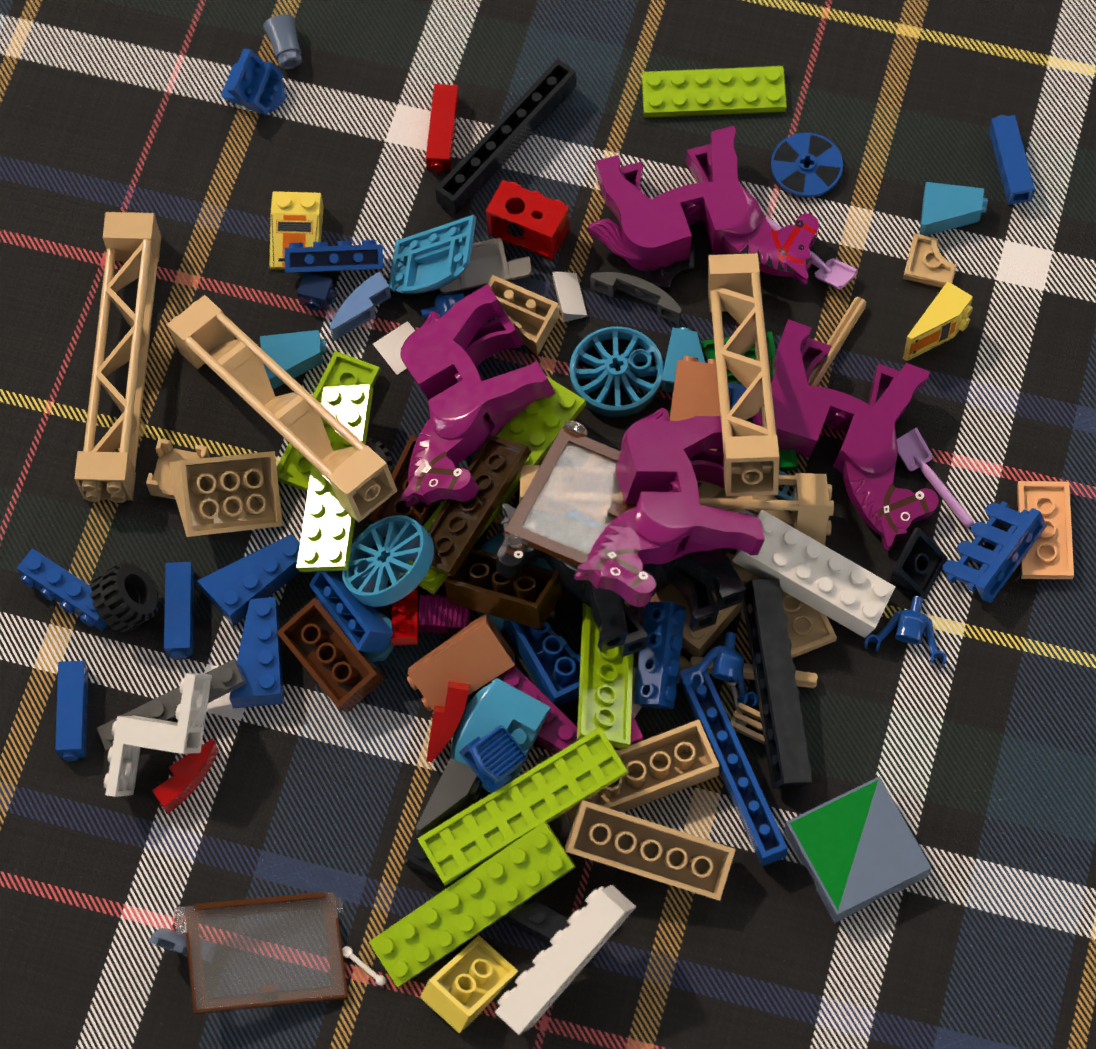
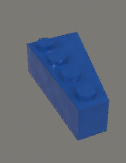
[197,534,300,627]
[229,597,285,709]
[503,619,581,708]

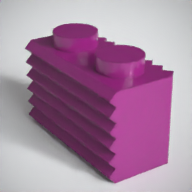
[418,593,472,635]

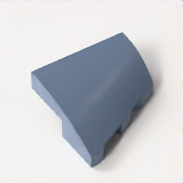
[149,928,218,964]

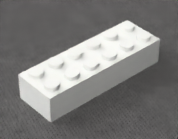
[732,510,895,638]
[495,885,636,1035]

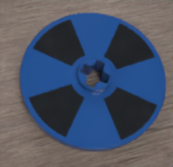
[771,133,843,198]

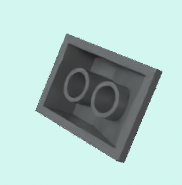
[415,758,484,836]

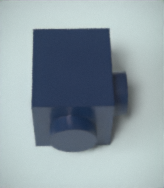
[297,272,337,311]

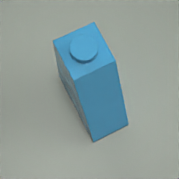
[919,182,988,236]
[661,327,705,393]
[260,330,327,389]

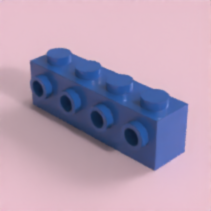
[284,240,383,273]
[17,548,107,631]
[309,571,393,653]
[633,602,686,709]

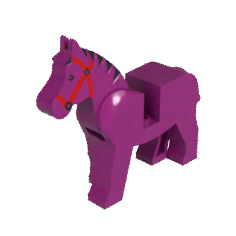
[588,126,819,286]

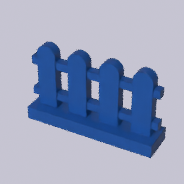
[943,501,1047,603]

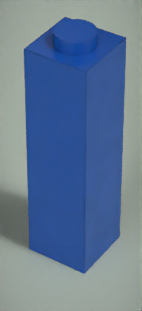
[989,115,1035,205]
[164,562,194,660]
[55,661,89,761]

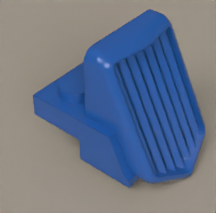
[221,49,286,115]
[459,725,528,793]

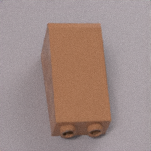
[670,356,728,451]
[407,613,515,711]

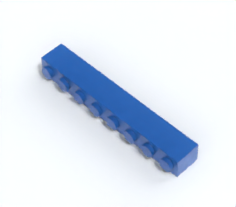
[679,664,788,867]

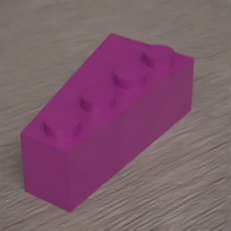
[491,666,579,755]

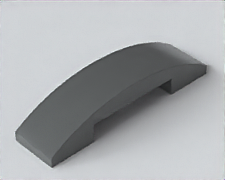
[590,272,682,324]

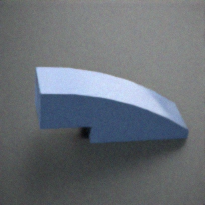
[330,272,391,341]

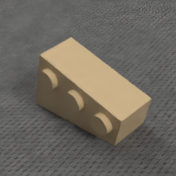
[488,275,559,356]

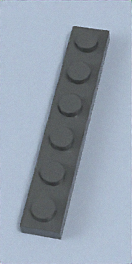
[97,659,246,752]

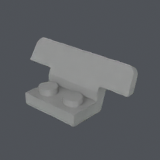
[439,238,531,294]

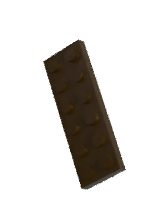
[413,434,531,577]

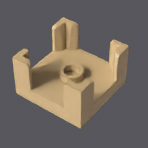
[146,438,211,500]

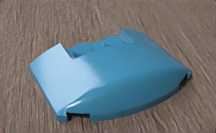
[389,215,476,294]
[450,678,552,793]

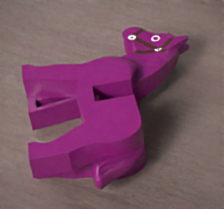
[400,284,556,508]
[741,319,939,552]
[574,408,765,607]

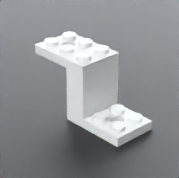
[104,673,212,797]

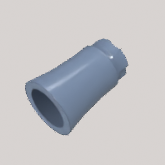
[263,14,302,69]

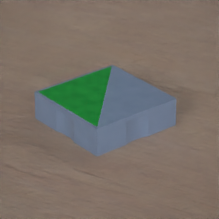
[784,776,931,923]

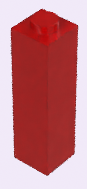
[426,84,459,172]

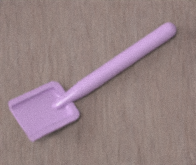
[766,218,858,290]
[897,428,973,528]

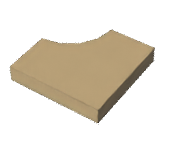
[903,233,957,288]

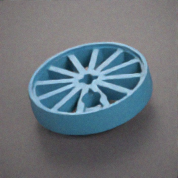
[570,326,664,418]
[342,515,434,607]

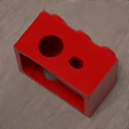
[486,180,570,261]

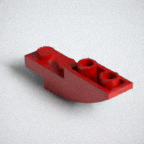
[391,575,419,645]

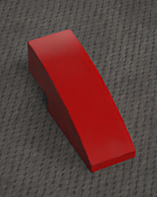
[426,681,469,762]
[152,738,219,814]

